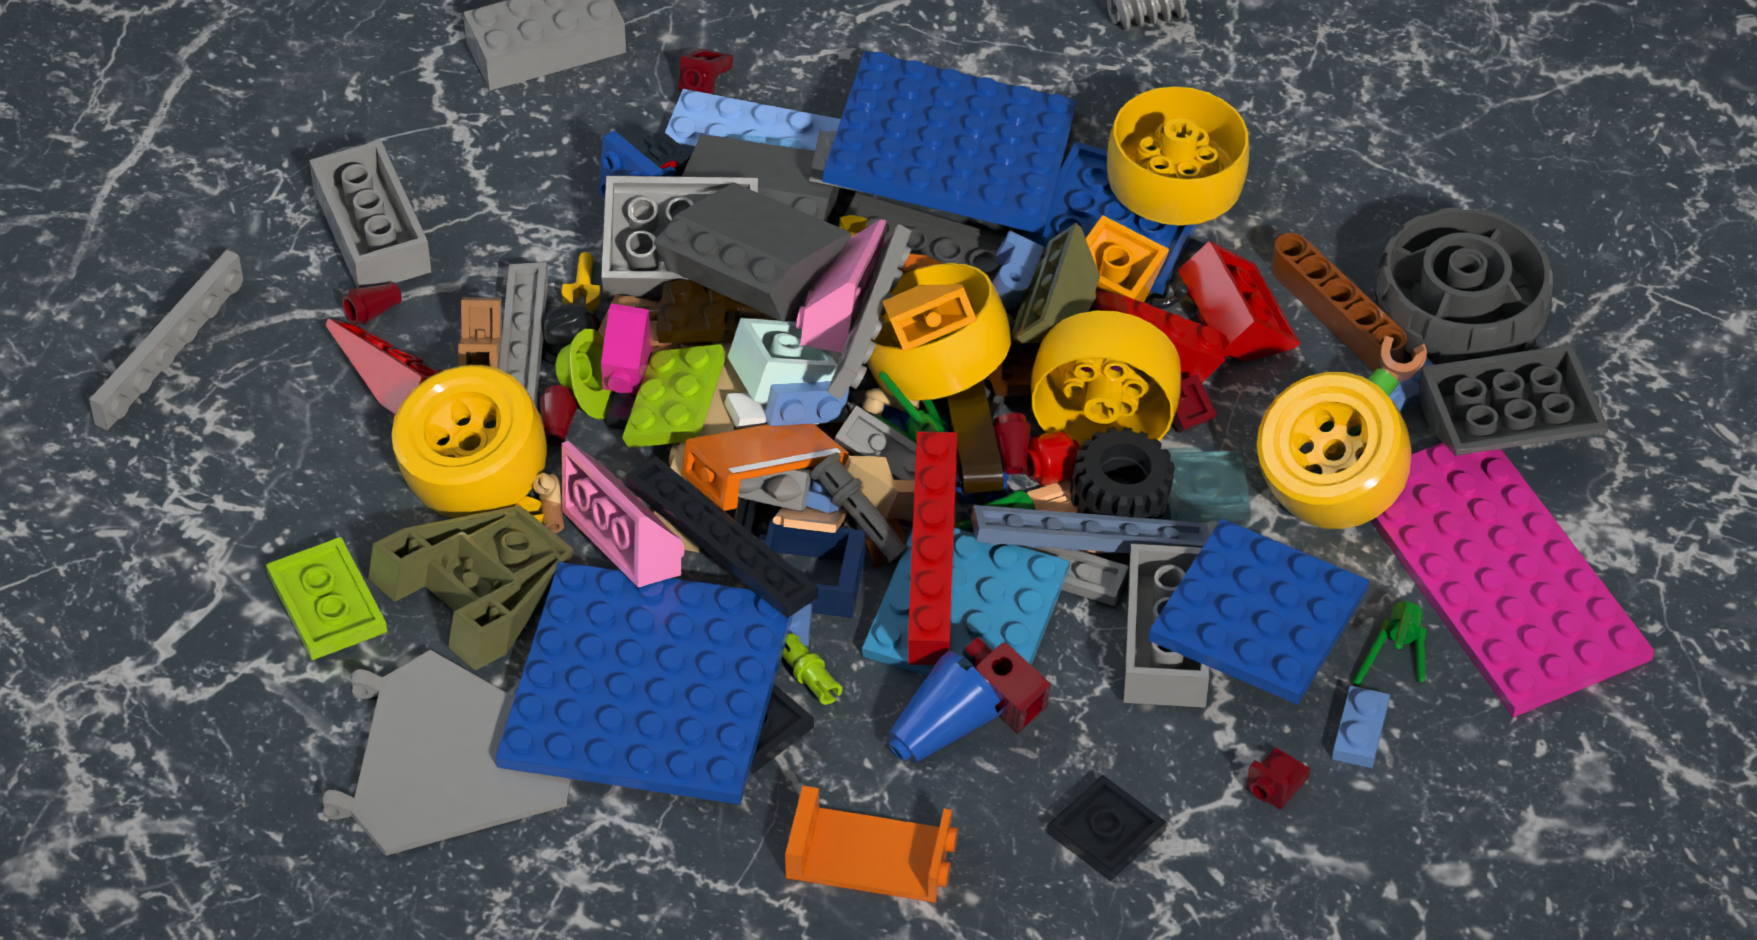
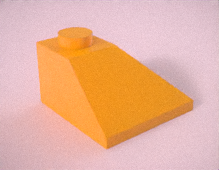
[1086,215,1169,302]

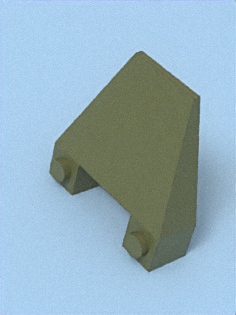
[368,505,574,671]

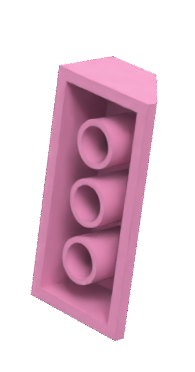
[796,219,888,353]
[562,441,684,587]

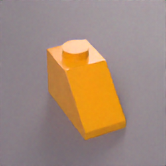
[882,284,977,352]

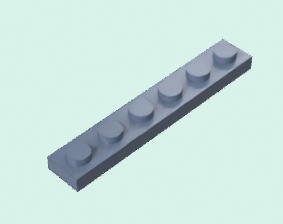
[971,505,1210,554]

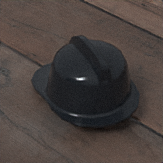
[541,304,607,364]

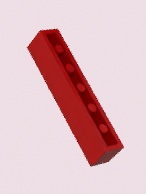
[908,432,957,666]

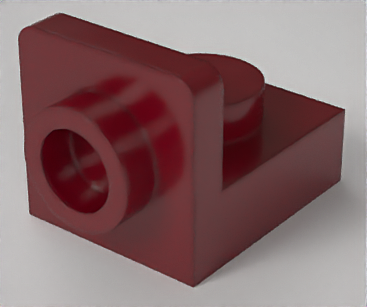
[678,49,733,95]
[1173,374,1217,434]
[1246,747,1310,810]

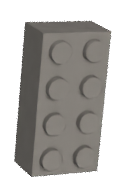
[463,0,626,91]
[309,140,431,288]
[1123,544,1209,708]

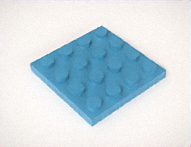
[862,528,1070,676]

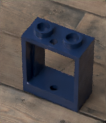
[759,519,866,618]

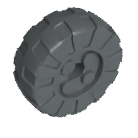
[1375,207,1553,365]

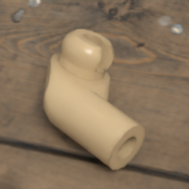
[862,388,922,415]

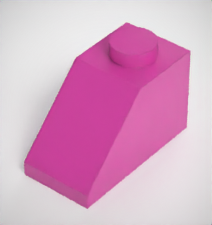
[601,303,652,395]

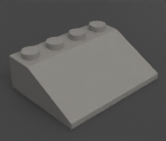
[601,176,758,299]

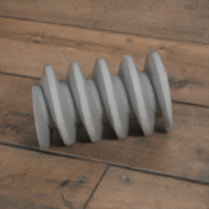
[1107,0,1186,30]

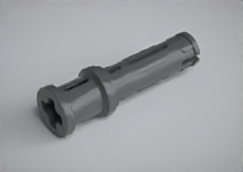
[810,452,908,564]

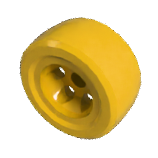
[1107,86,1249,226]
[867,263,1011,401]
[1031,310,1181,447]
[391,365,547,518]
[1257,372,1411,529]

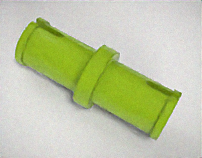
[782,633,842,705]

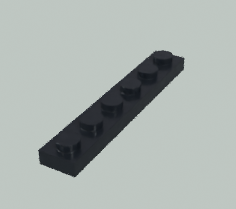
[626,456,818,618]

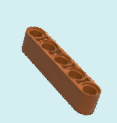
[1272,233,1407,371]

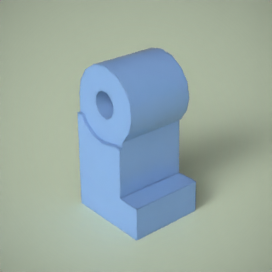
[992,231,1044,309]

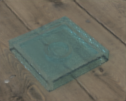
[1168,450,1251,522]

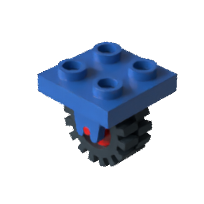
[599,130,691,199]

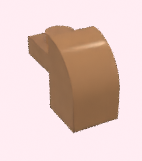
[458,297,502,369]

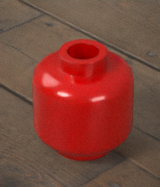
[1024,430,1081,486]

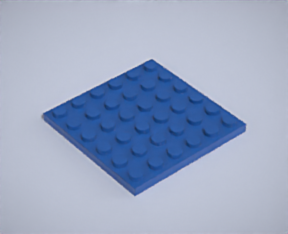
[822,51,1077,235]
[495,562,794,805]

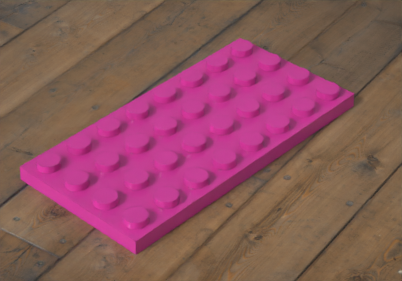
[1370,442,1654,718]

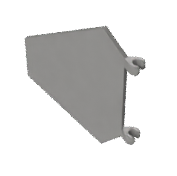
[322,650,572,856]

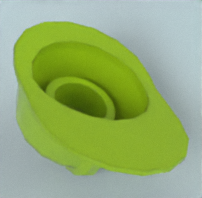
[555,329,614,419]

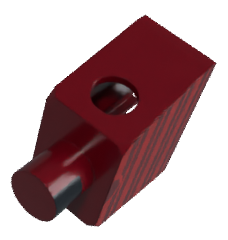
[962,637,1051,734]

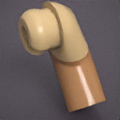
[533,473,564,533]

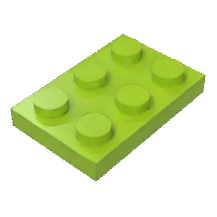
[622,344,727,448]
[266,537,388,661]

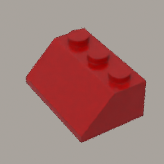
[1178,241,1301,362]
[1095,290,1225,383]

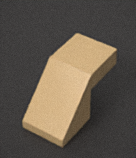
[844,456,915,519]

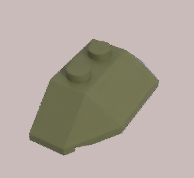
[1011,223,1100,345]

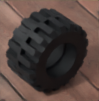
[1070,427,1175,519]

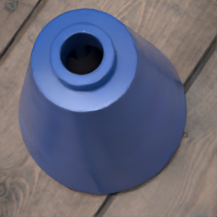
[888,651,1003,763]

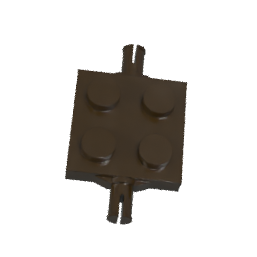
[635,279,766,343]

